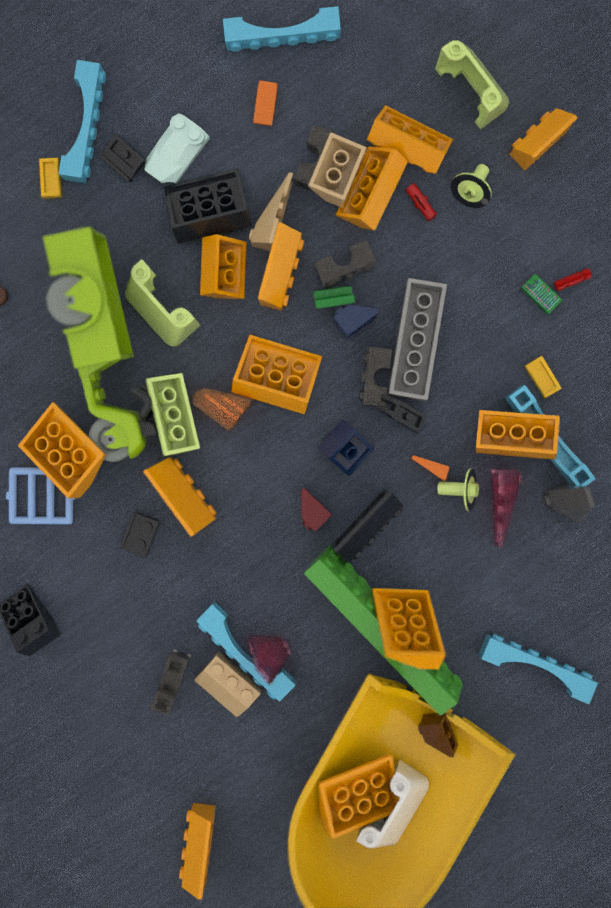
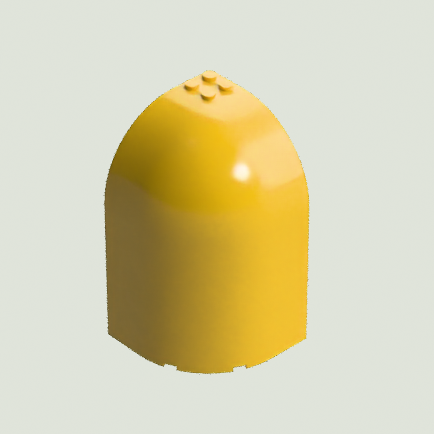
[288,674,516,908]

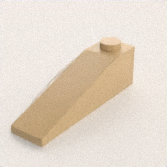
[249,172,294,251]

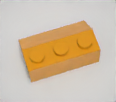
[509,108,578,171]
[200,234,247,299]

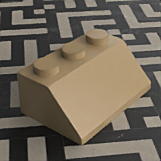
[308,132,367,208]
[194,651,262,717]

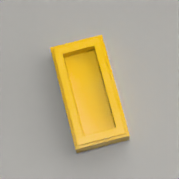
[39,158,62,199]
[524,356,562,398]

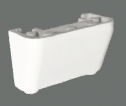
[356,759,429,848]

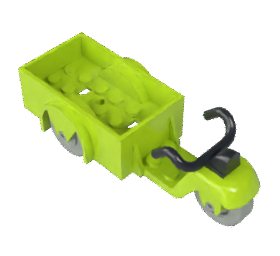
[43,227,158,462]

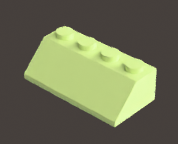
[145,373,200,456]

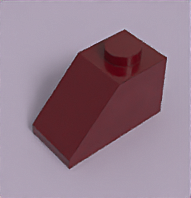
[301,487,332,532]

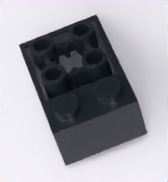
[0,584,61,657]

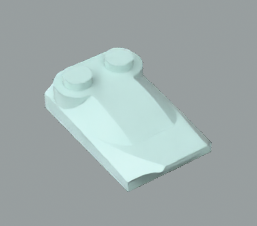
[144,113,210,184]

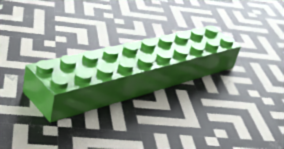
[304,545,463,716]

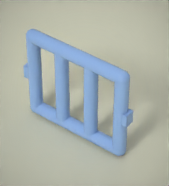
[6,467,76,524]

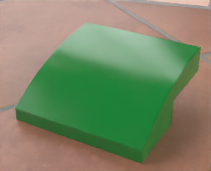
[313,285,355,309]

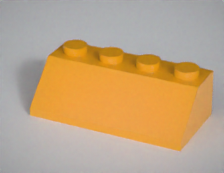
[367,105,453,174]
[335,146,408,231]
[258,222,305,311]
[476,410,560,460]
[179,803,216,900]

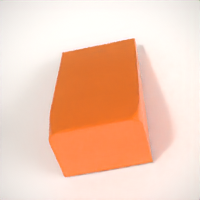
[253,80,278,126]
[410,455,449,481]

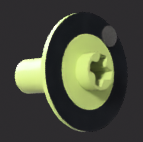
[451,164,492,208]
[438,468,479,511]

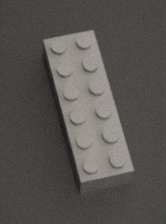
[387,278,447,401]

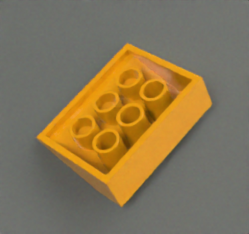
[231,335,322,414]
[18,402,106,498]
[143,457,217,536]
[372,588,446,669]
[318,754,400,839]

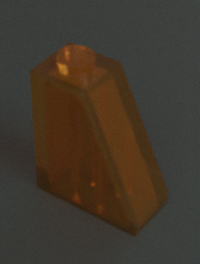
[192,388,253,432]

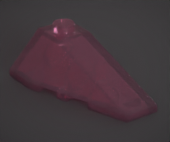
[491,469,522,547]
[247,635,290,685]

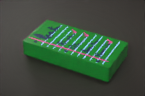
[520,274,562,315]

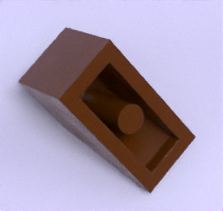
[418,713,458,757]

